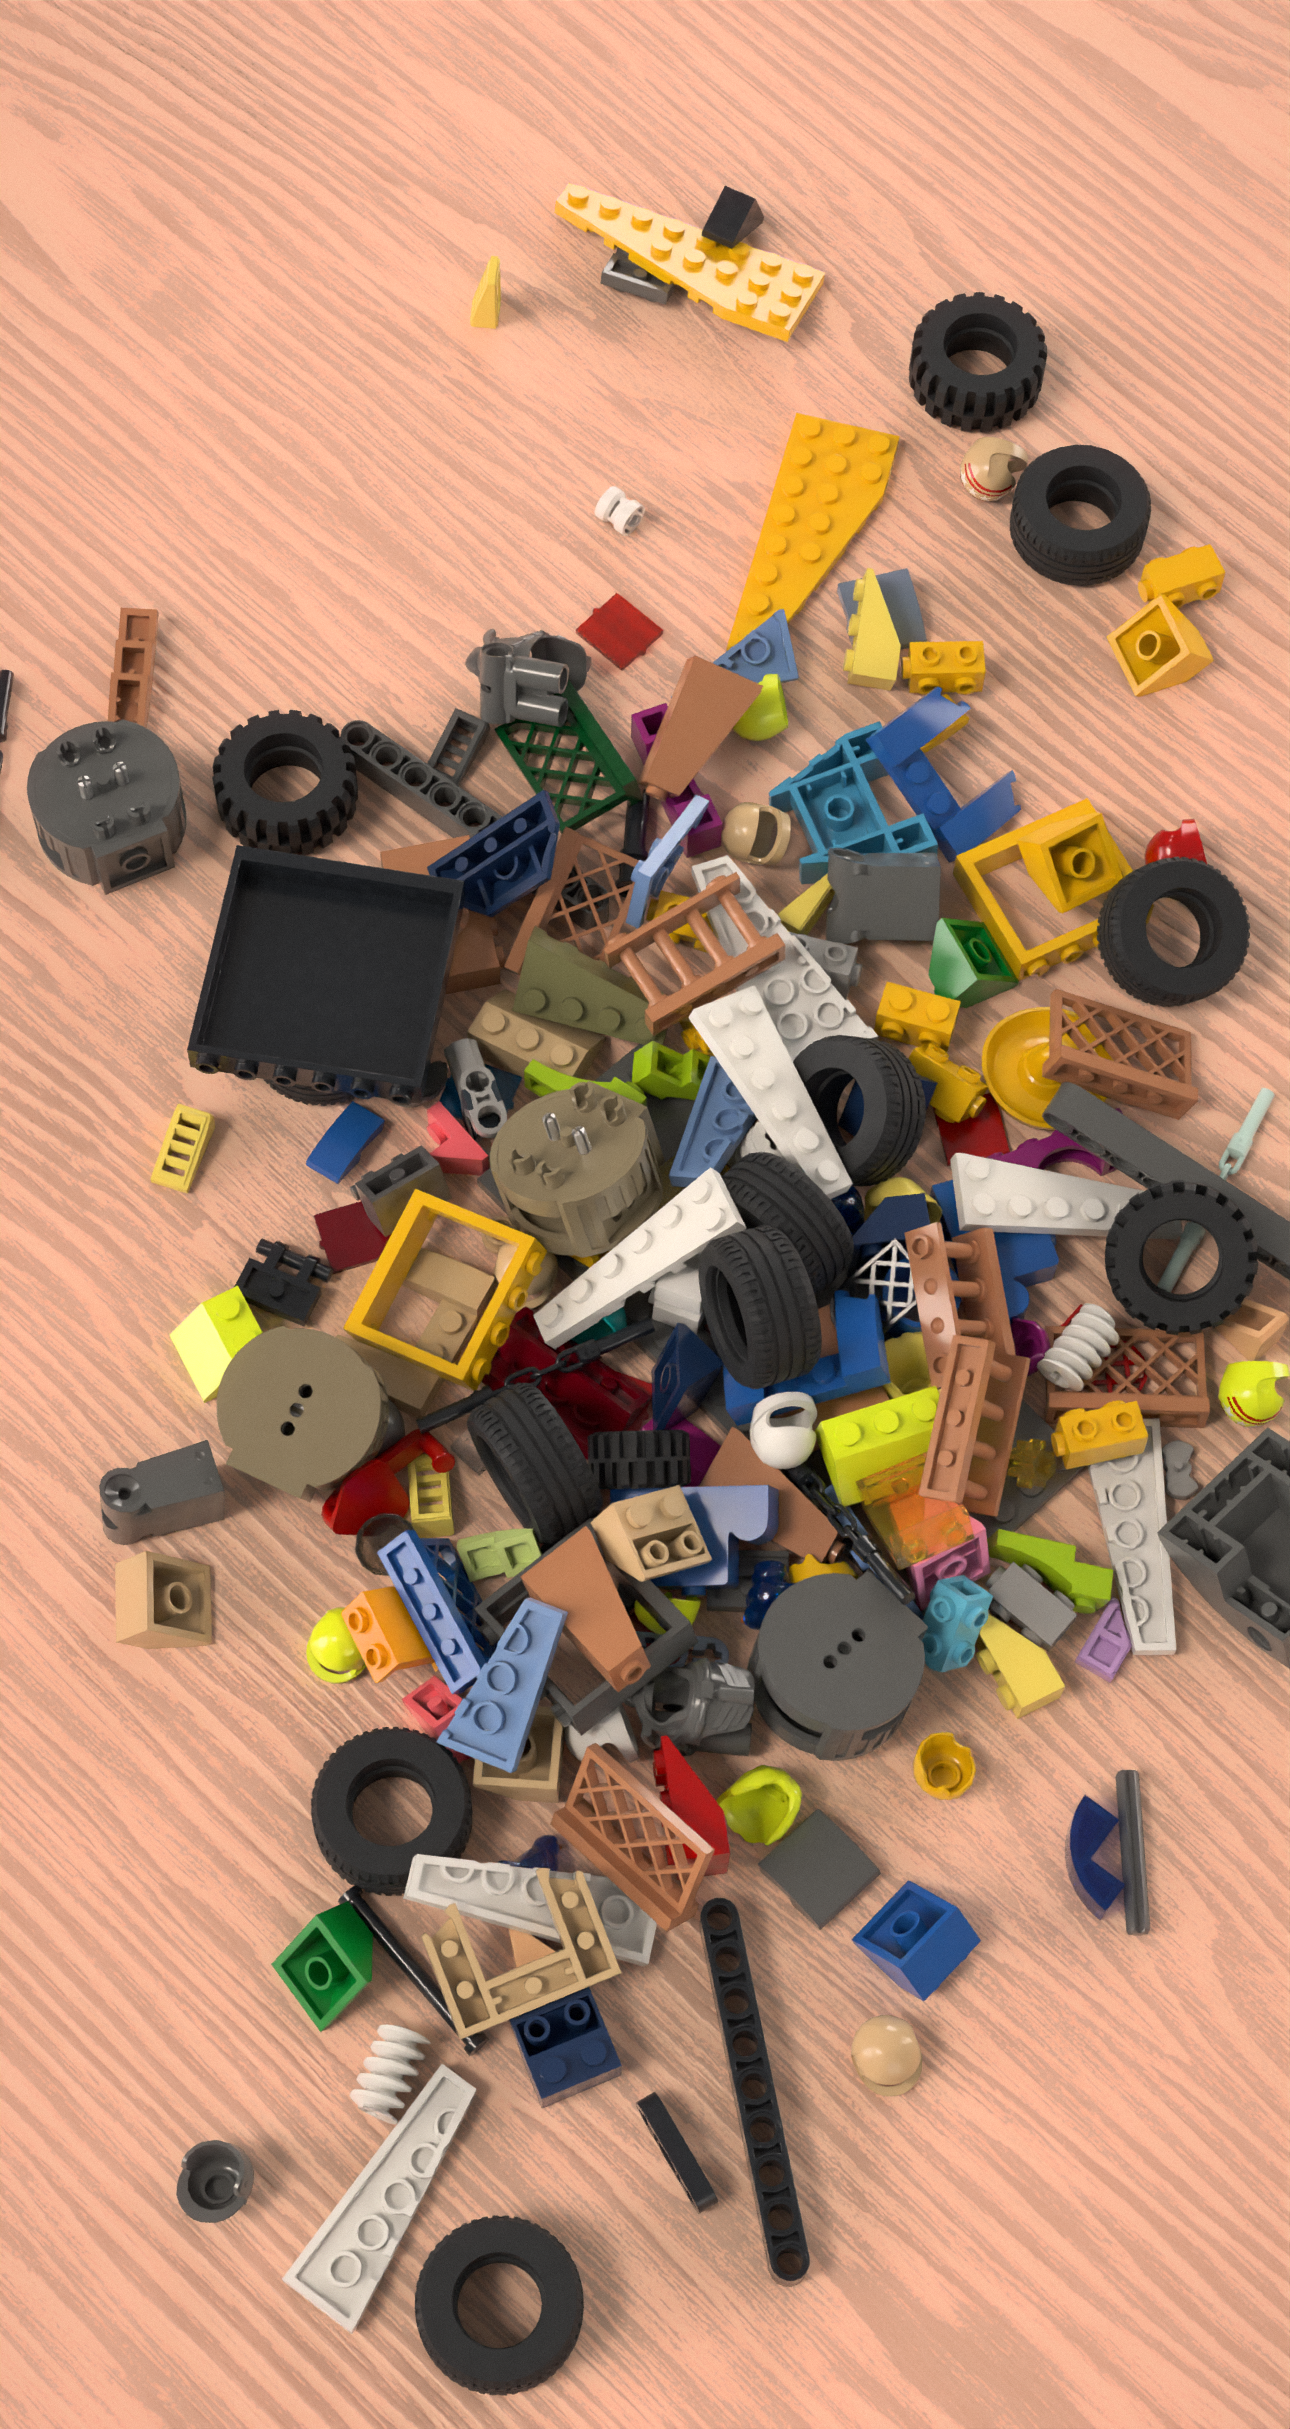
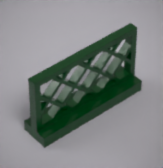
[494,679,643,834]

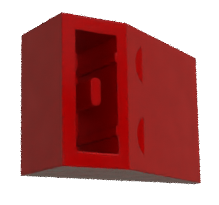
[652,1736,730,1880]

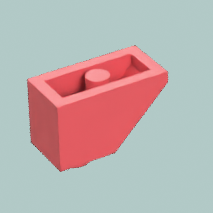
[401,1675,472,1763]

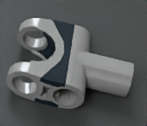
[444,1038,507,1161]

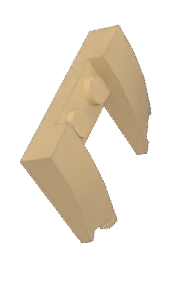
[336,1248,496,1419]
[421,1868,621,2039]

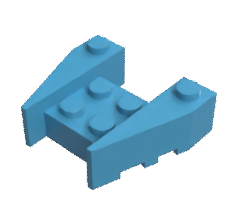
[769,721,938,884]

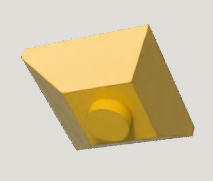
[1107,594,1214,697]
[1017,812,1123,914]

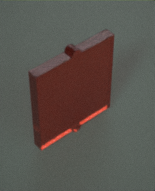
[576,593,663,671]

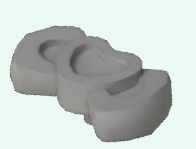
[1162,1440,1199,1500]

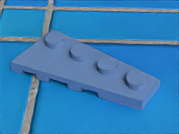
[669,1056,757,1187]
[436,1597,568,1773]

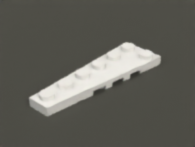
[689,985,853,1199]
[950,1153,1183,1239]
[533,1167,746,1349]
[1087,1418,1176,1655]
[403,1854,657,1966]
[282,2064,477,2334]

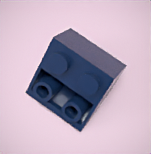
[846,1193,930,1279]
[509,1987,622,2108]

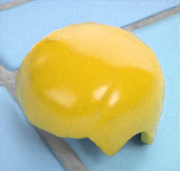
[912,1732,976,1800]

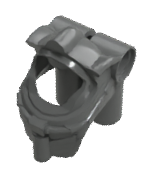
[465,629,591,727]
[624,1658,755,1757]

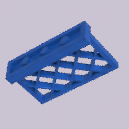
[377,1530,498,1694]

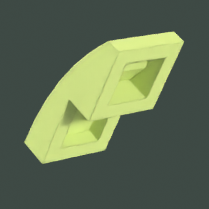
[457,1528,543,1582]

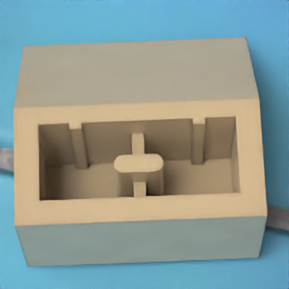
[591,1485,712,1582]

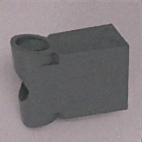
[826,848,941,944]
[99,1440,225,1545]

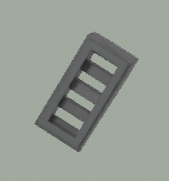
[427,708,491,786]

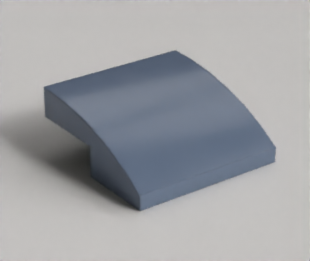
[837,568,927,650]

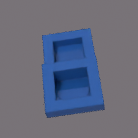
[306,1101,385,1184]

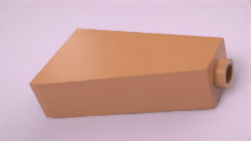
[637,656,763,801]
[699,1427,846,1564]
[520,1526,651,1692]

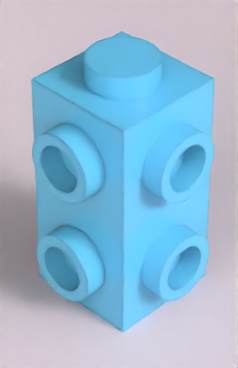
[922,1575,993,1672]

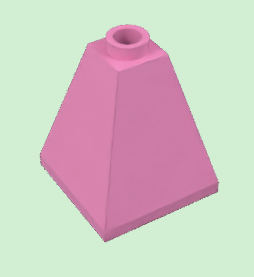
[887,1485,991,1611]

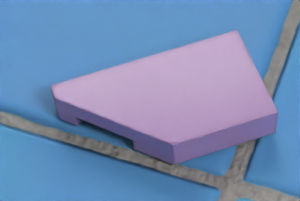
[1075,1597,1132,1683]

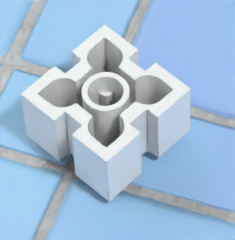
[648,1251,705,1335]

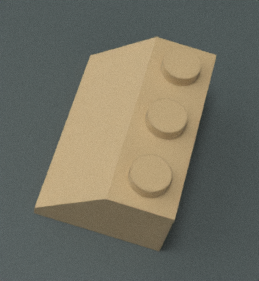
[467,989,606,1079]

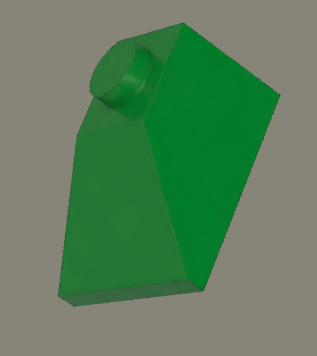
[928,918,1019,1008]
[271,1901,373,2032]

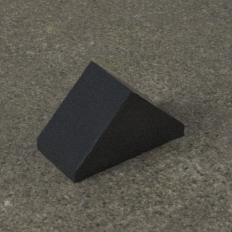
[702,186,764,249]

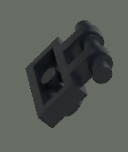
[234,1238,334,1327]

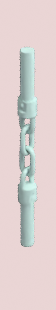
[1157,1088,1275,1293]

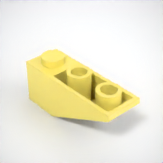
[843,568,901,691]
[975,1613,1065,1719]

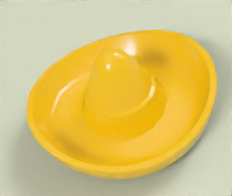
[982,1007,1114,1131]

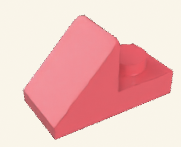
[426,1101,489,1176]

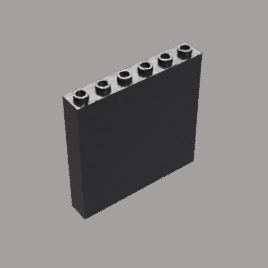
[187,845,465,1105]

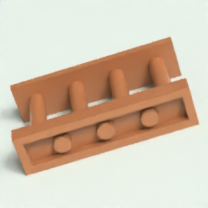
[604,872,786,1036]
[904,1222,1016,1390]
[918,1334,1031,1517]

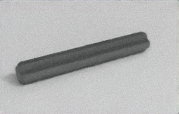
[1115,1770,1150,1936]

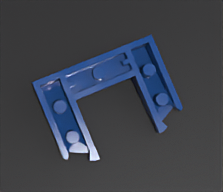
[865,687,1021,863]
[723,1290,891,1426]

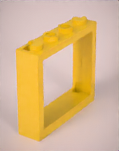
[953,798,1154,981]
[343,1189,547,1392]

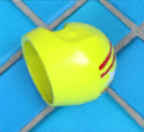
[1218,1361,1290,1427]

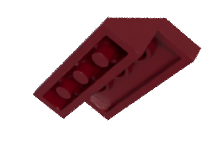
[481,1306,651,1460]

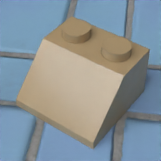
[115,1551,212,1649]
[473,1707,565,1803]

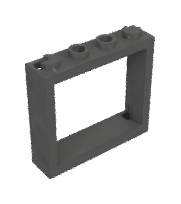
[474,1518,698,1736]

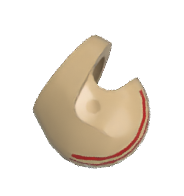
[960,437,1028,501]

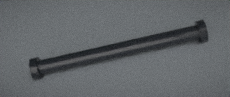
[338,1885,489,2056]

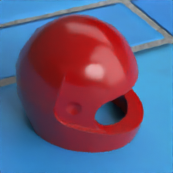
[1144,818,1207,865]

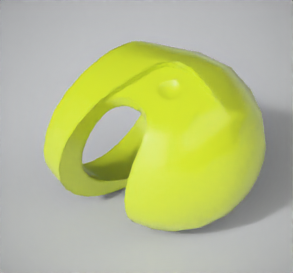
[732,674,788,741]
[306,1607,367,1684]

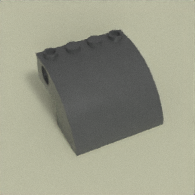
[1157,1427,1290,1669]

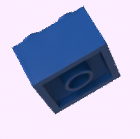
[852,1880,981,2001]

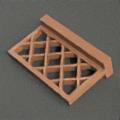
[503,827,639,975]
[1042,989,1198,1120]
[1044,1326,1210,1428]
[550,1743,715,1932]

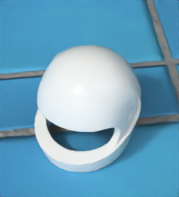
[750,1392,817,1469]
[564,1704,640,1766]

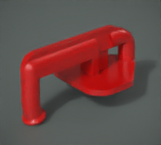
[321,1429,456,1536]

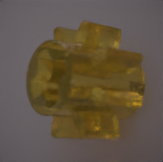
[1007,1438,1056,1489]

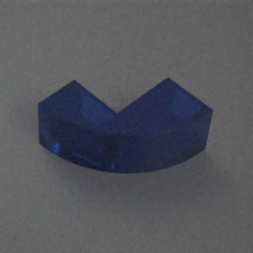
[1065,1795,1125,1921]

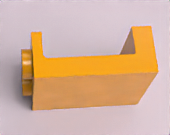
[341,1586,439,1683]

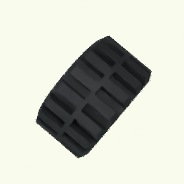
[588,1429,691,1489]

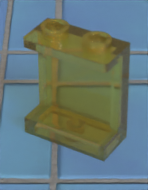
[855,1451,975,1570]

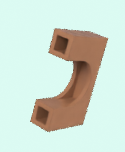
[380,835,506,995]

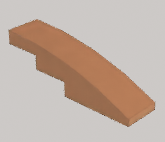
[107,607,159,728]

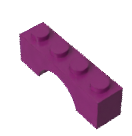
[631,703,723,858]
[987,1107,1123,1176]

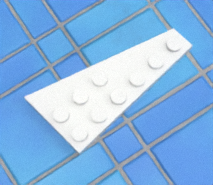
[691,855,878,1061]

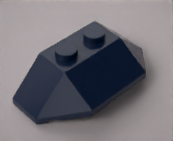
[427,790,560,917]

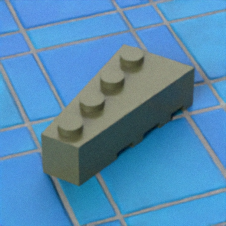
[512,926,668,1045]

